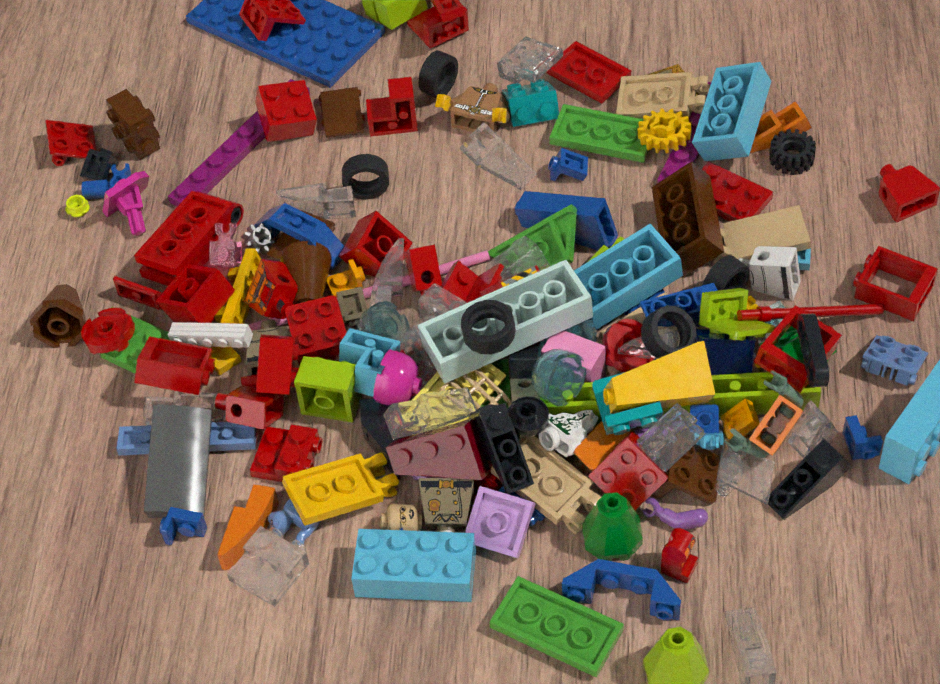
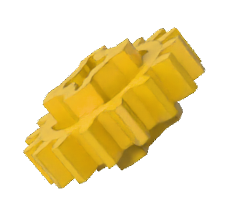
[637,108,692,153]

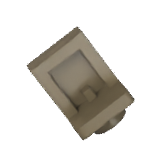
[336,287,370,327]

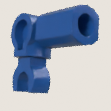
[81,163,131,200]

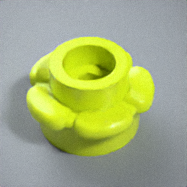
[65,195,90,217]

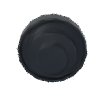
[508,396,549,436]

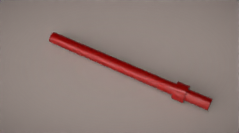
[737,304,884,322]

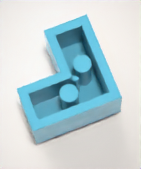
[339,328,400,396]

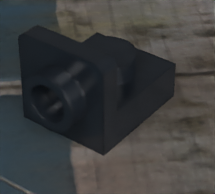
[80,148,119,181]

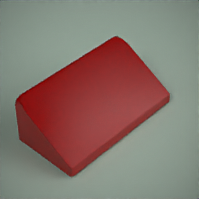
[113,276,162,310]

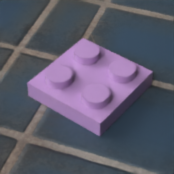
[465,486,536,559]

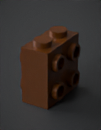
[106,89,160,160]

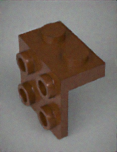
[651,434,722,505]

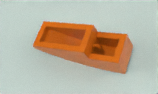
[750,101,812,153]
[217,484,279,570]

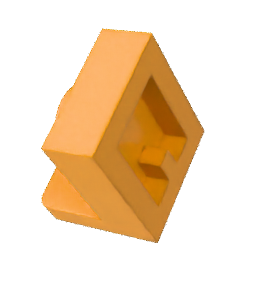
[326,259,366,297]
[720,398,760,440]

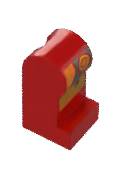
[661,528,698,584]

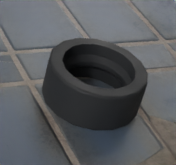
[418,50,458,98]
[342,154,389,200]
[702,255,750,291]
[461,300,516,355]
[641,305,697,359]

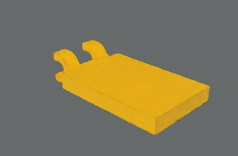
[282,452,399,526]

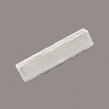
[168,322,253,348]

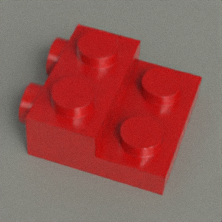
[250,424,322,482]

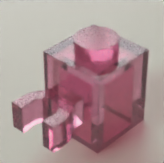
[209,223,242,268]

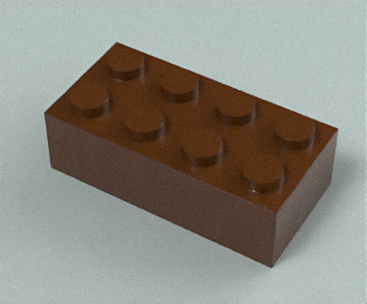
[651,161,724,277]

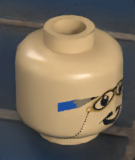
[380,504,422,531]

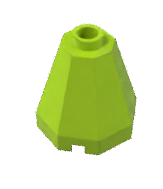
[643,626,709,684]

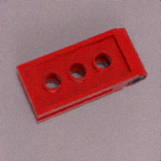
[134,191,244,286]

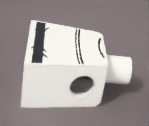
[739,246,801,301]

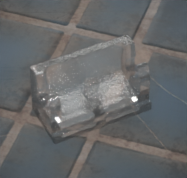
[637,403,705,472]

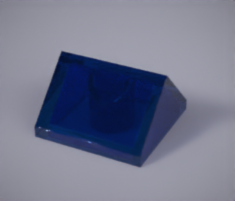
[695,329,755,375]

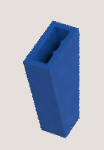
[514,191,618,251]

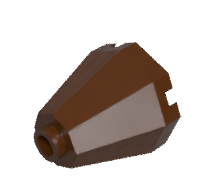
[30,284,86,348]

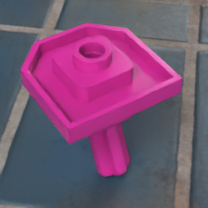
[103,171,149,236]

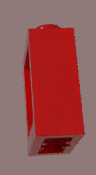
[853,246,938,322]
[754,305,842,393]
[134,336,215,395]

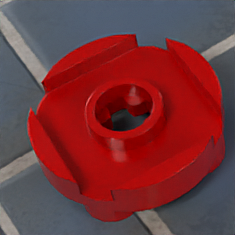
[81,308,135,354]
[602,319,654,373]

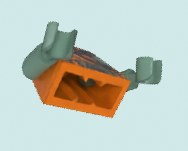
[723,371,804,458]

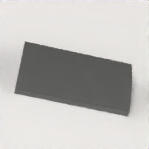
[144,404,212,518]

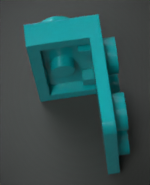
[502,79,559,127]
[592,372,663,435]

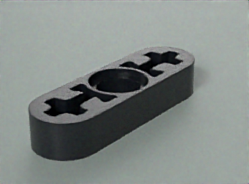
[797,314,829,387]

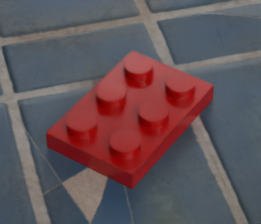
[546,41,631,104]
[702,161,773,222]

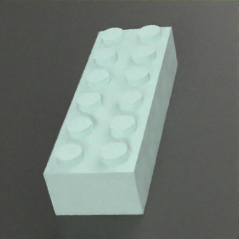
[418,260,593,384]

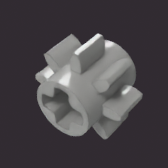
[241,223,274,255]

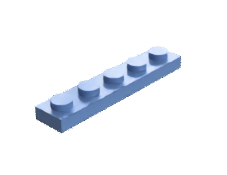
[117,422,257,456]

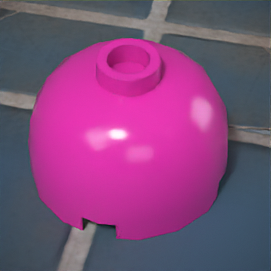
[373,349,423,406]

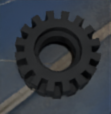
[769,129,816,175]

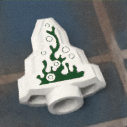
[538,410,599,457]

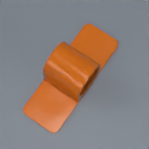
[574,421,631,470]

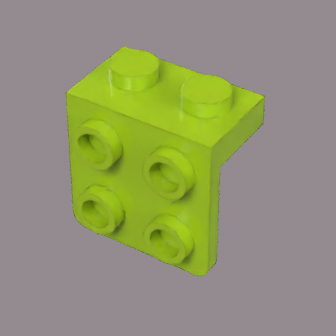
[699,288,775,340]

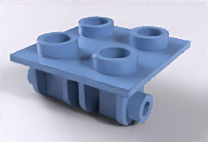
[861,335,928,386]

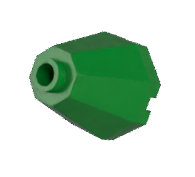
[582,492,643,561]

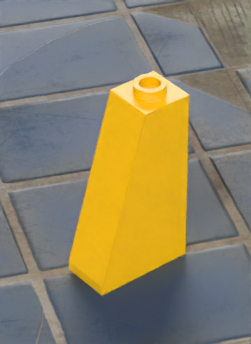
[603,341,715,414]

